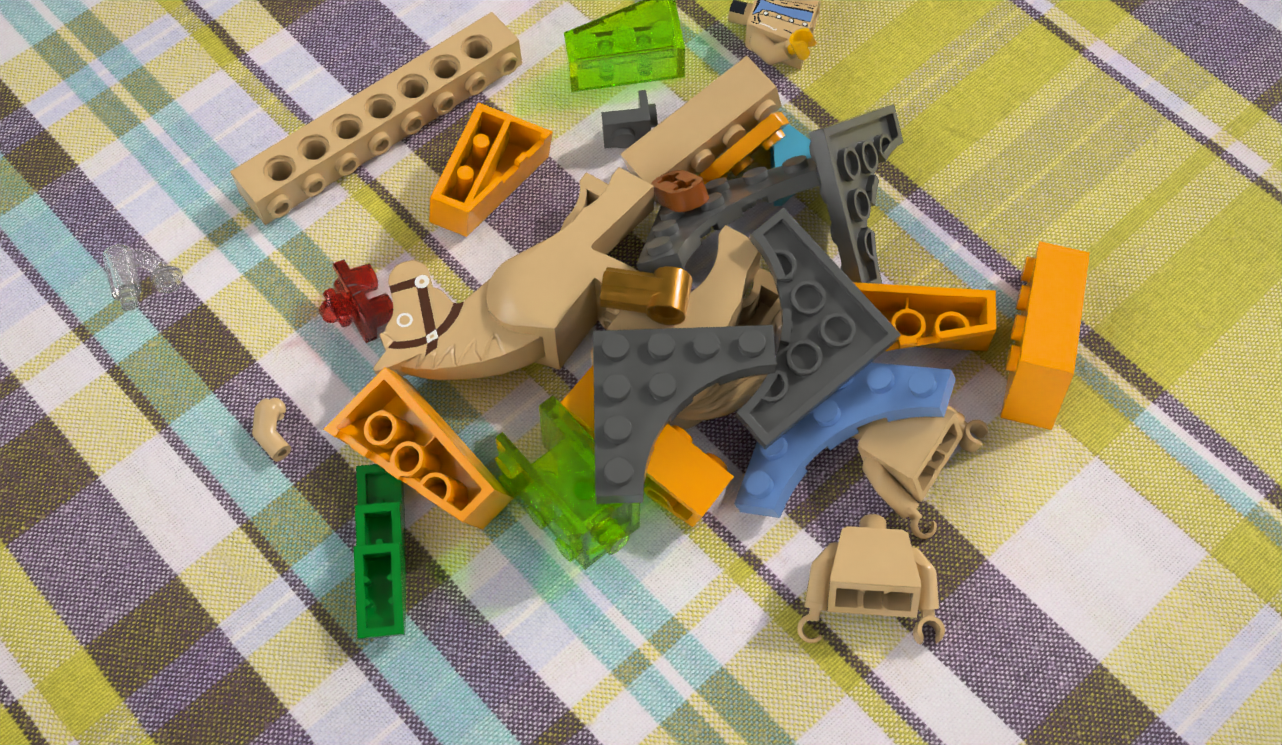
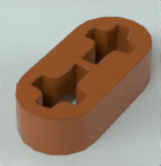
[651,170,709,212]

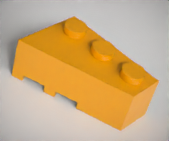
[429,102,553,237]

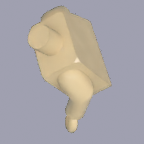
[852,405,988,539]
[797,514,945,645]

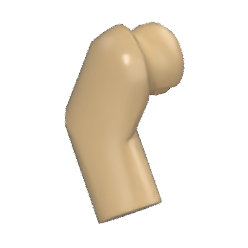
[252,397,291,462]

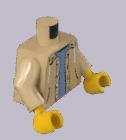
[728,0,821,69]

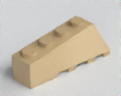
[620,56,782,204]

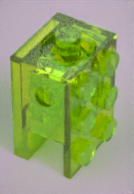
[495,395,641,570]

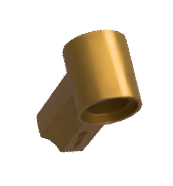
[600,266,693,325]

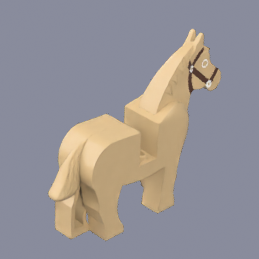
[373,167,781,430]

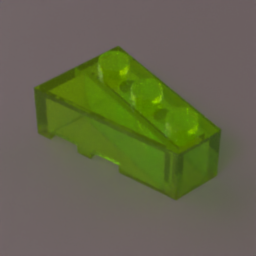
[564,0,685,92]

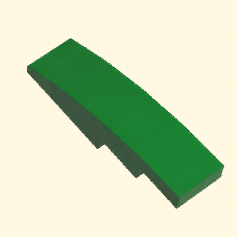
[353,464,406,640]

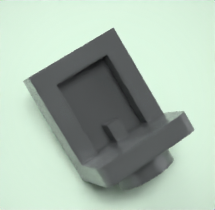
[601,90,658,149]

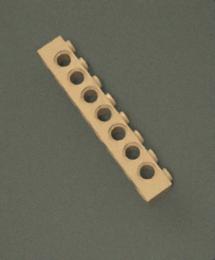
[230,12,522,225]

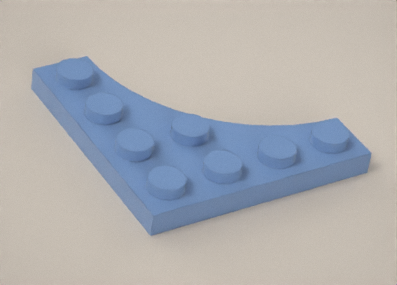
[734,363,956,518]

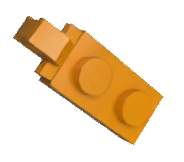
[698,112,790,184]

